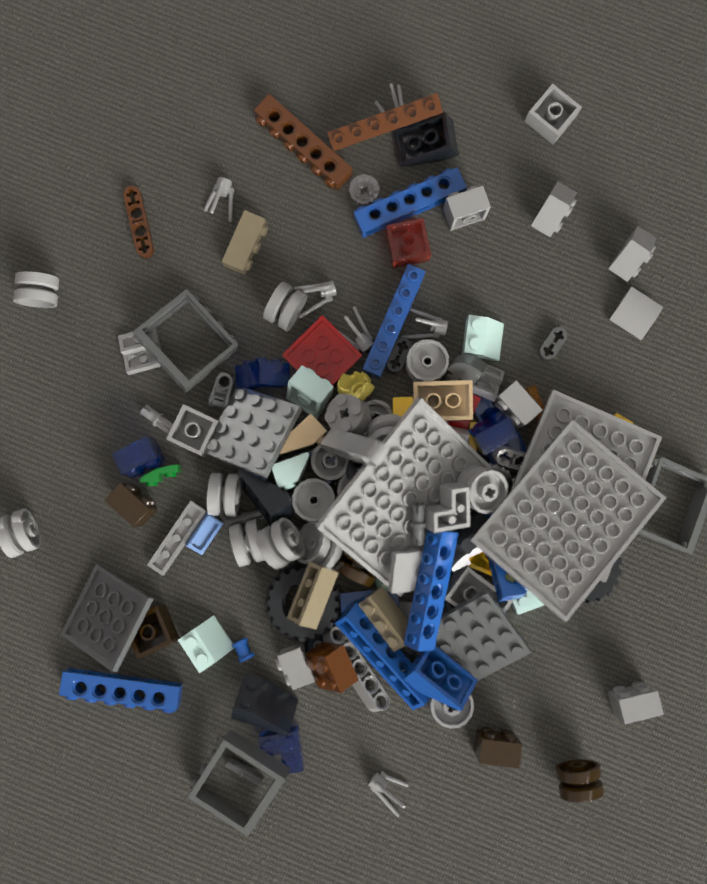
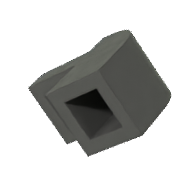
[445,354,487,386]

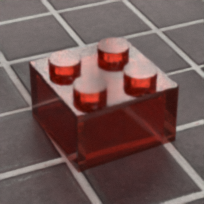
[385,218,431,268]

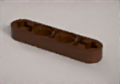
[123,186,154,259]

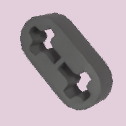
[538,327,567,361]

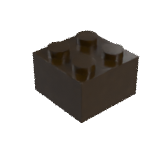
[104,483,158,527]
[131,604,180,659]
[474,727,522,769]

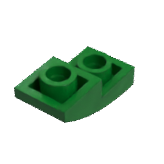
[139,464,182,487]

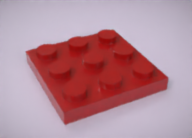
[282,315,363,386]

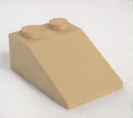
[413,380,473,421]
[278,414,328,457]

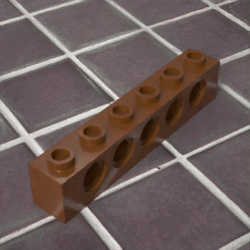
[327,93,443,151]
[254,94,353,191]

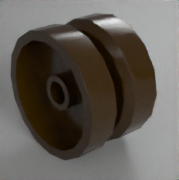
[334,550,376,587]
[556,759,604,802]

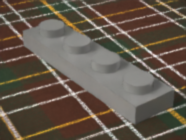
[147,501,207,576]

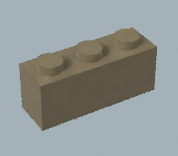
[222,210,268,275]
[287,561,339,629]
[358,586,408,652]

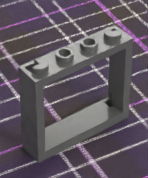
[133,289,238,393]
[638,456,707,554]
[188,729,291,836]

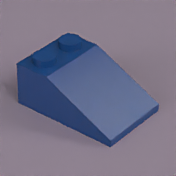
[403,645,478,711]

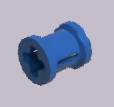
[231,637,255,663]

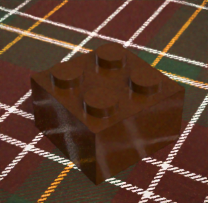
[305,642,359,693]

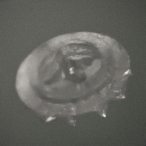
[349,174,379,205]

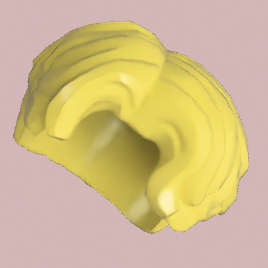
[337,371,375,400]

